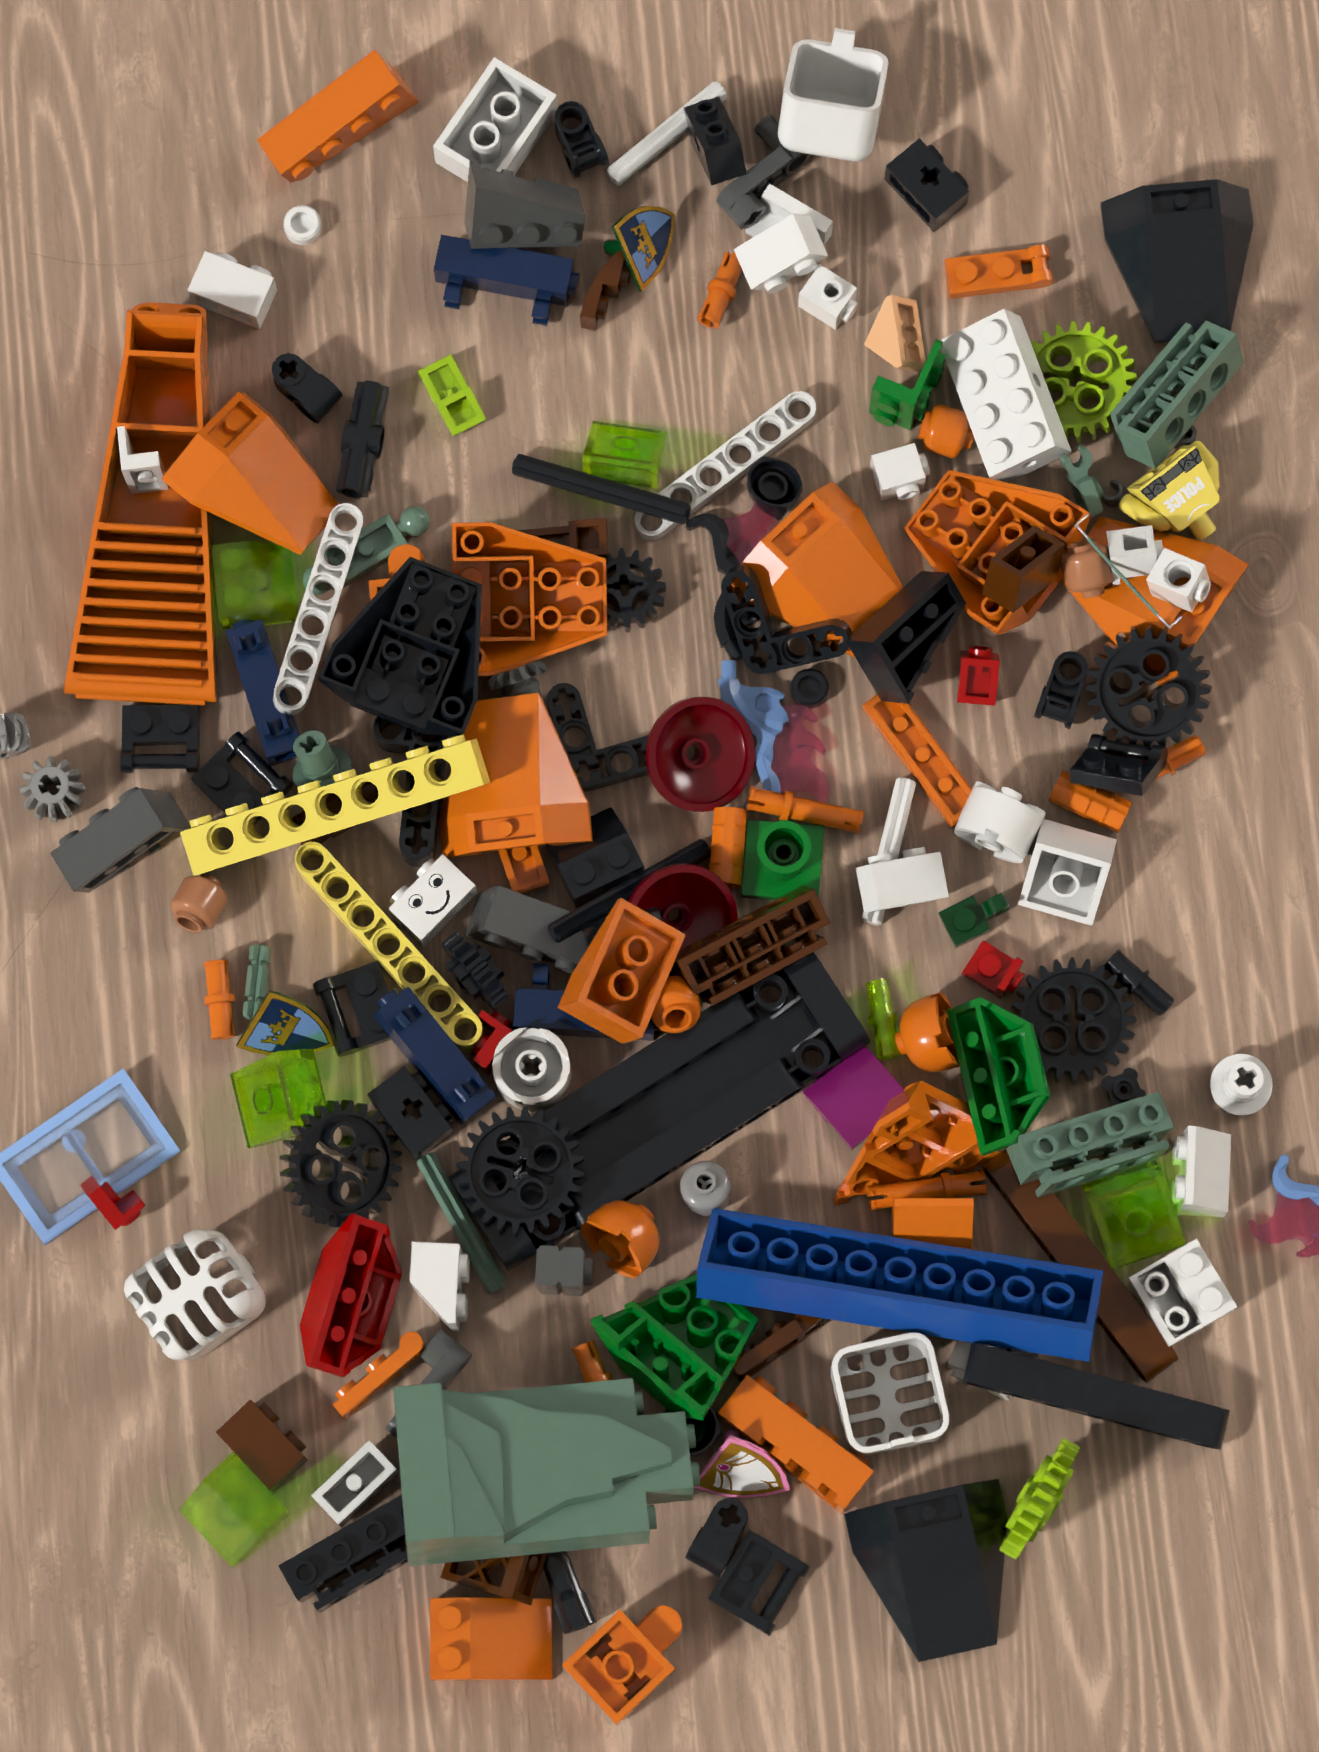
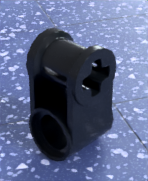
[554,101,609,179]
[272,353,343,424]
[1034,651,1088,729]
[685,1498,748,1577]

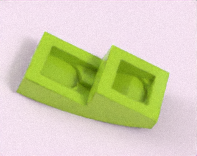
[417,354,486,437]

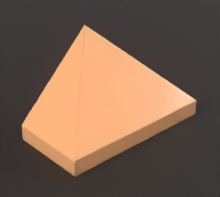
[864,295,926,373]

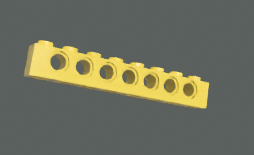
[180,734,491,876]

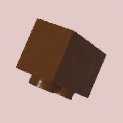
[982,525,1065,613]
[216,1399,308,1493]

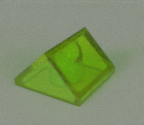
[582,421,667,489]

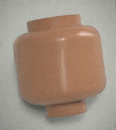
[1060,539,1114,598]
[170,873,228,933]

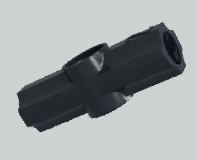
[336,380,390,499]

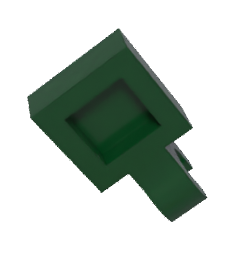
[938,892,1010,949]

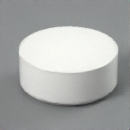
[283,205,322,245]

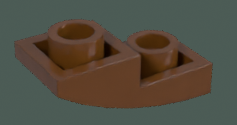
[580,250,631,331]

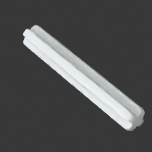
[606,81,727,186]
[862,777,916,926]

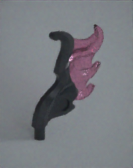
[686,496,772,661]

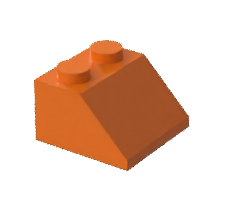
[891,1198,974,1250]

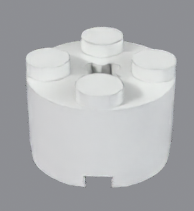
[954,781,1046,863]
[492,1027,572,1112]

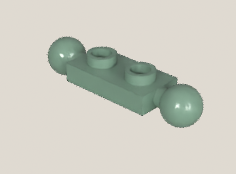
[303,506,430,595]

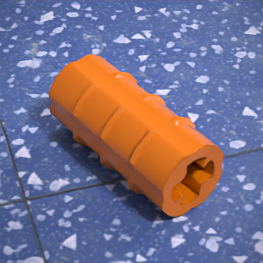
[1048,770,1133,833]
[709,807,747,889]

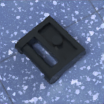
[120,705,200,773]
[190,731,293,825]
[1070,734,1168,796]
[312,961,391,1057]
[708,1529,810,1636]

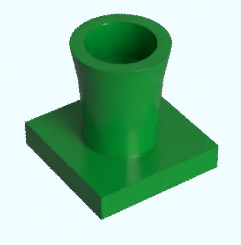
[741,820,824,900]

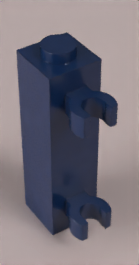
[434,235,580,326]
[226,618,300,766]
[513,963,662,1041]
[373,986,496,1125]

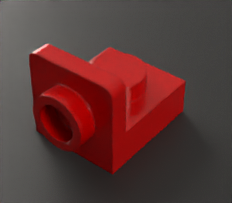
[957,646,1000,706]
[961,940,1025,999]
[473,1010,512,1075]
[80,1175,145,1230]

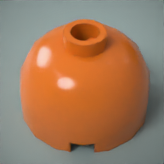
[895,992,960,1072]
[580,1200,660,1279]

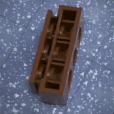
[672,885,830,1006]

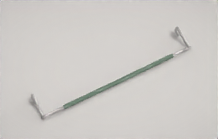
[1073,514,1182,630]

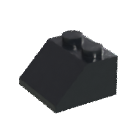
[545,807,644,909]

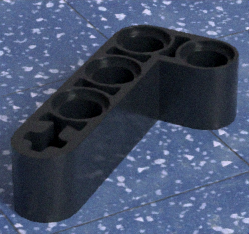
[373,716,447,867]

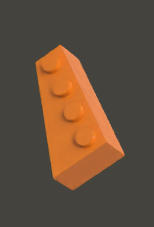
[257,49,419,183]
[718,1375,874,1514]

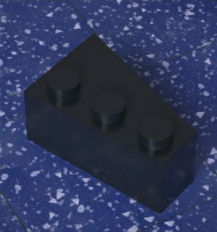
[845,571,966,704]

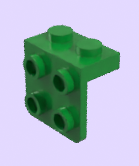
[869,339,947,430]

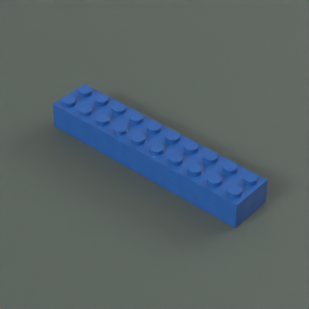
[696,1208,1103,1362]

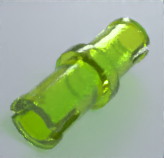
[865,979,901,1060]

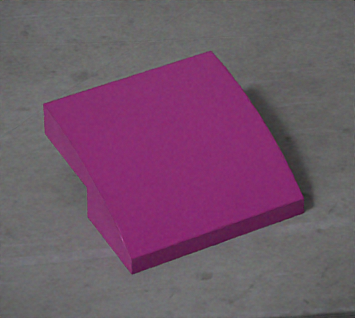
[803,1046,904,1151]

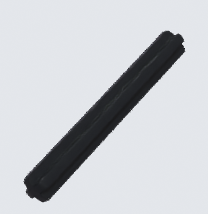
[512,454,691,525]
[547,839,711,943]

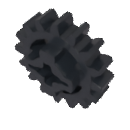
[605,548,666,632]
[441,932,509,1009]

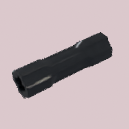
[543,1551,597,1635]

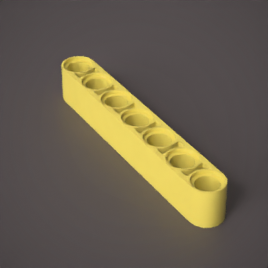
[294,842,484,1052]

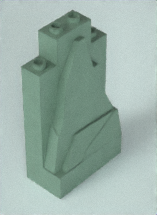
[393,1378,700,1566]

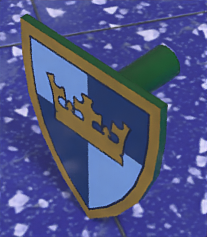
[604,206,675,291]
[236,990,334,1057]

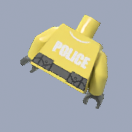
[1102,425,1220,541]

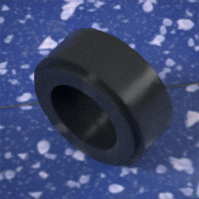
[790,669,829,709]

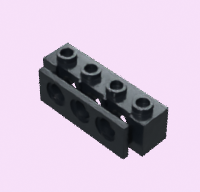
[278,1495,408,1612]

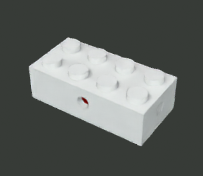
[941,309,1072,483]

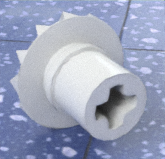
[1209,1054,1273,1117]

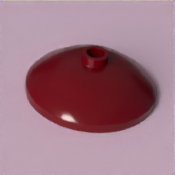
[646,696,755,812]
[629,863,738,976]

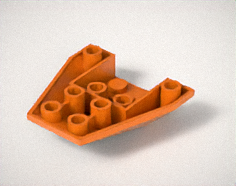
[161,391,339,555]
[903,470,1091,635]
[732,481,903,658]
[1061,516,1249,690]
[451,522,607,676]
[439,693,593,859]

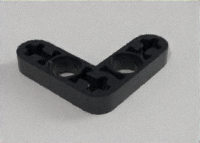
[721,565,852,674]
[547,683,649,792]

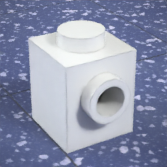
[798,264,859,330]
[870,443,930,501]

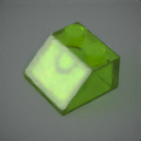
[211,540,298,630]
[230,1049,327,1148]
[1082,1160,1186,1270]
[179,1452,291,1568]

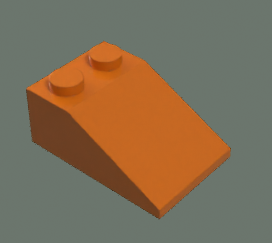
[557,898,686,1044]
[430,1598,552,1681]

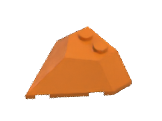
[833,1080,1001,1206]

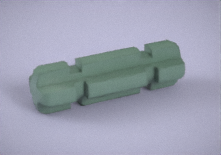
[243,944,271,1020]

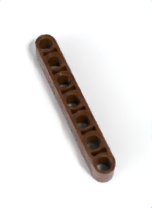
[982,1147,1178,1383]

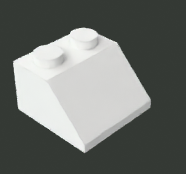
[1018,819,1117,926]

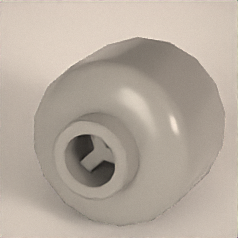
[680,1161,732,1216]

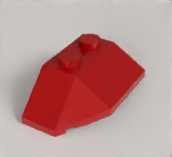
[299,1214,402,1378]

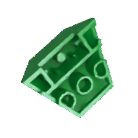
[591,1274,759,1420]

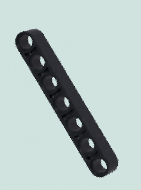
[962,1343,1230,1450]

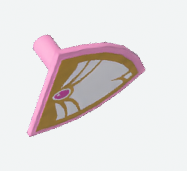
[694,1430,790,1498]

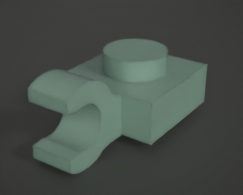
[1060,444,1104,517]

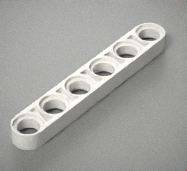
[634,391,816,541]
[273,503,363,715]

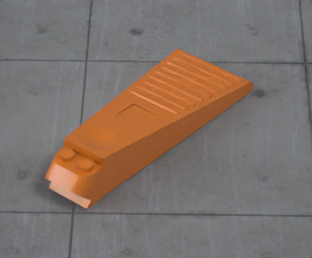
[64,302,218,706]

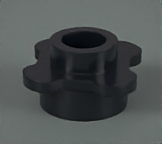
[1101,1068,1146,1107]

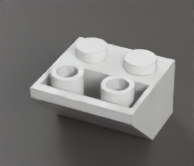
[1170,1126,1231,1218]
[1128,1238,1237,1347]
[410,1242,470,1332]

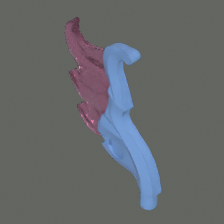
[718,660,830,811]
[1248,1155,1319,1258]

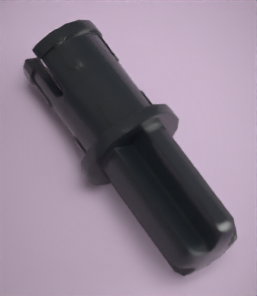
[1104,949,1174,1016]

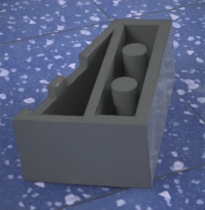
[50,787,191,893]
[464,885,587,974]

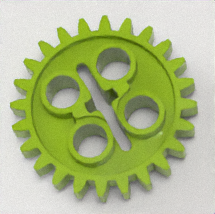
[1030,321,1138,443]
[999,1437,1080,1560]

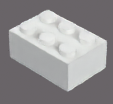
[433,57,558,182]

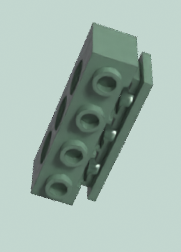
[1110,321,1244,470]
[1006,1092,1174,1198]

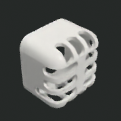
[124,1230,266,1360]
[830,1333,949,1457]

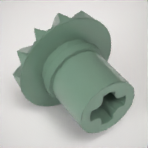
[293,730,353,787]

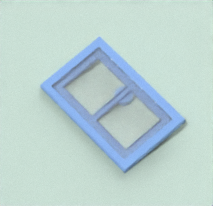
[0,1068,181,1245]

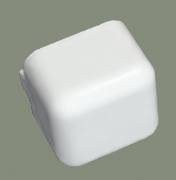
[778,28,889,162]

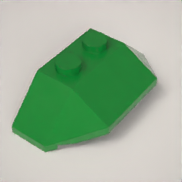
[947,997,1051,1156]

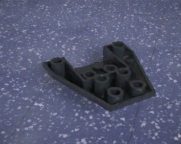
[1100,179,1254,343]
[318,557,482,736]
[844,1479,1008,1662]

